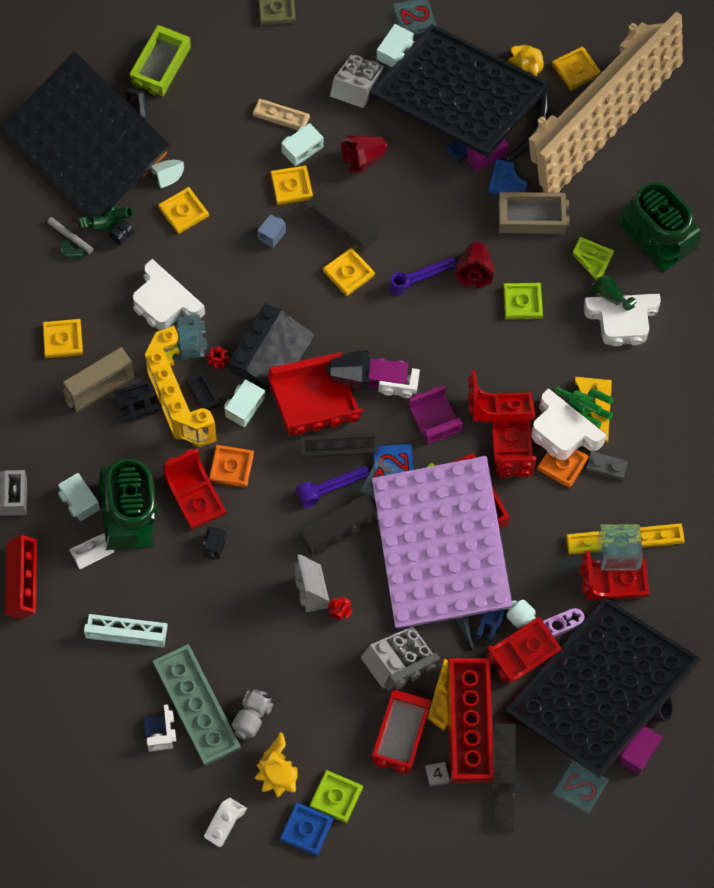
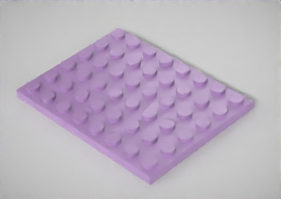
[372,456,513,629]

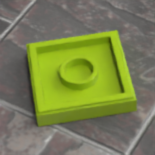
[503,283,543,320]
[309,770,363,824]

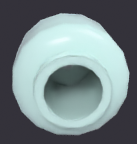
[507,600,536,629]

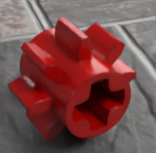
[206,346,230,371]
[328,596,353,621]

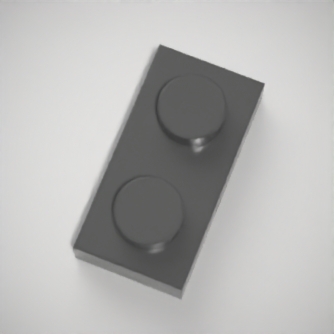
[586,451,628,481]

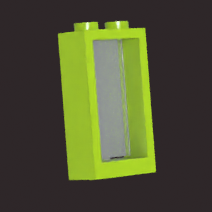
[129,25,191,97]

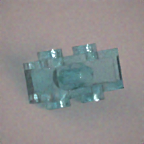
[177,315,208,359]

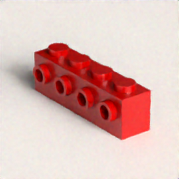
[5,535,37,619]

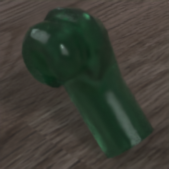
[60,239,85,258]

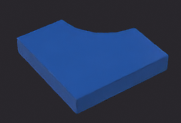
[488,159,528,195]

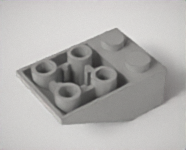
[330,55,384,108]
[0,470,27,516]
[294,555,329,613]
[361,626,433,689]

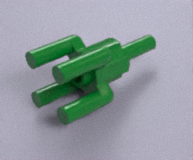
[554,387,613,428]

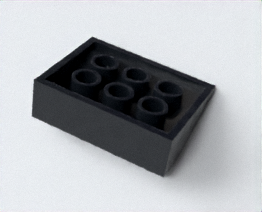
[229,303,315,393]

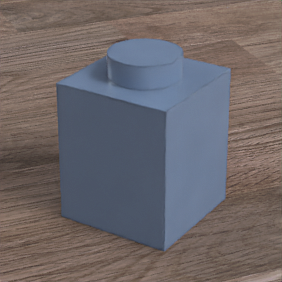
[258,214,286,248]

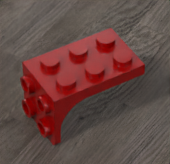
[468,370,535,422]
[491,420,536,478]
[163,449,226,530]
[579,550,649,600]
[486,617,562,685]

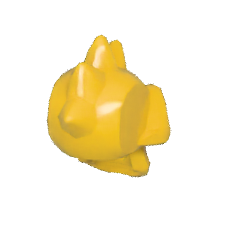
[508,45,543,76]
[255,732,298,797]

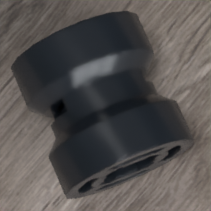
[108,219,134,245]

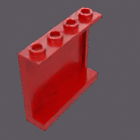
[267,352,363,435]

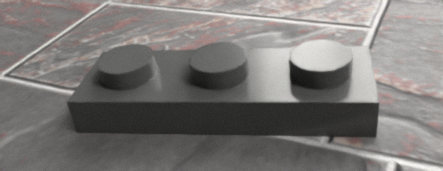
[384,653,440,691]

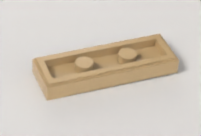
[253,99,310,130]

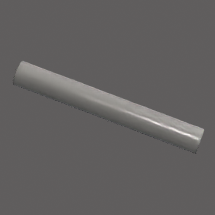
[47,217,93,254]

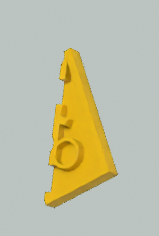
[575,377,612,443]

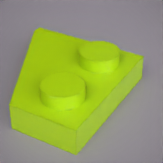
[573,237,614,281]

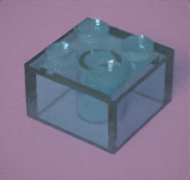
[598,524,643,570]

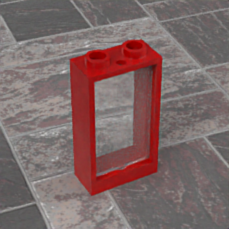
[372,689,431,774]

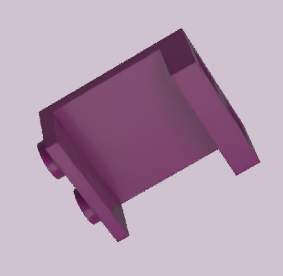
[409,386,463,445]

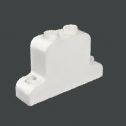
[133,259,205,330]
[584,294,661,346]
[531,389,606,460]

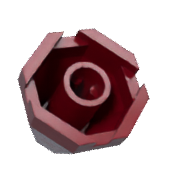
[340,135,387,174]
[455,242,494,289]

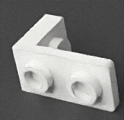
[378,368,420,398]
[147,705,176,751]
[204,798,247,847]

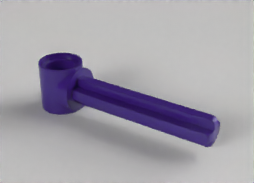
[389,257,457,296]
[295,466,370,508]

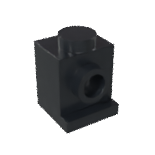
[202,526,227,559]

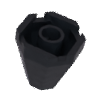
[326,350,370,390]

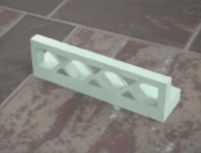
[84,614,168,648]

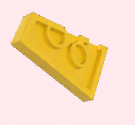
[427,659,448,730]

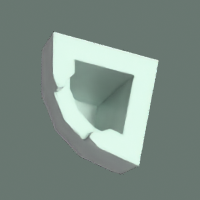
[151,160,184,188]

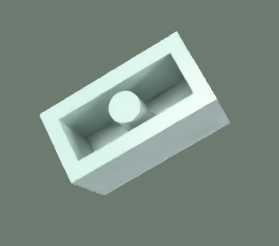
[376,24,414,67]
[282,123,324,167]
[224,379,265,428]
[58,473,100,522]

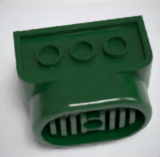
[616,182,701,272]
[98,458,157,550]

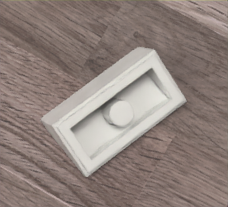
[69,533,114,569]

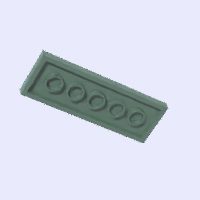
[153,644,241,766]

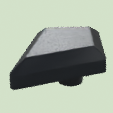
[125,88,147,119]

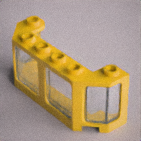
[145,326,217,448]

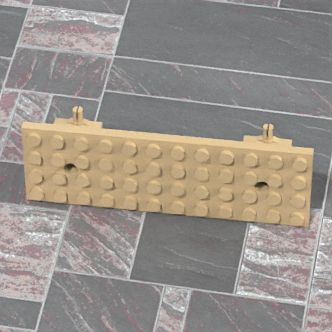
[529,12,683,193]

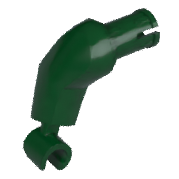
[77,206,134,230]
[590,275,637,311]

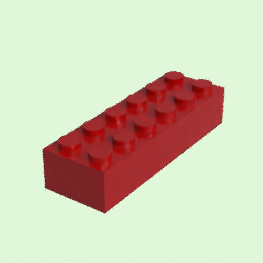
[446,658,494,783]

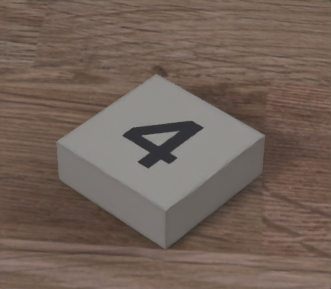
[425,762,450,787]

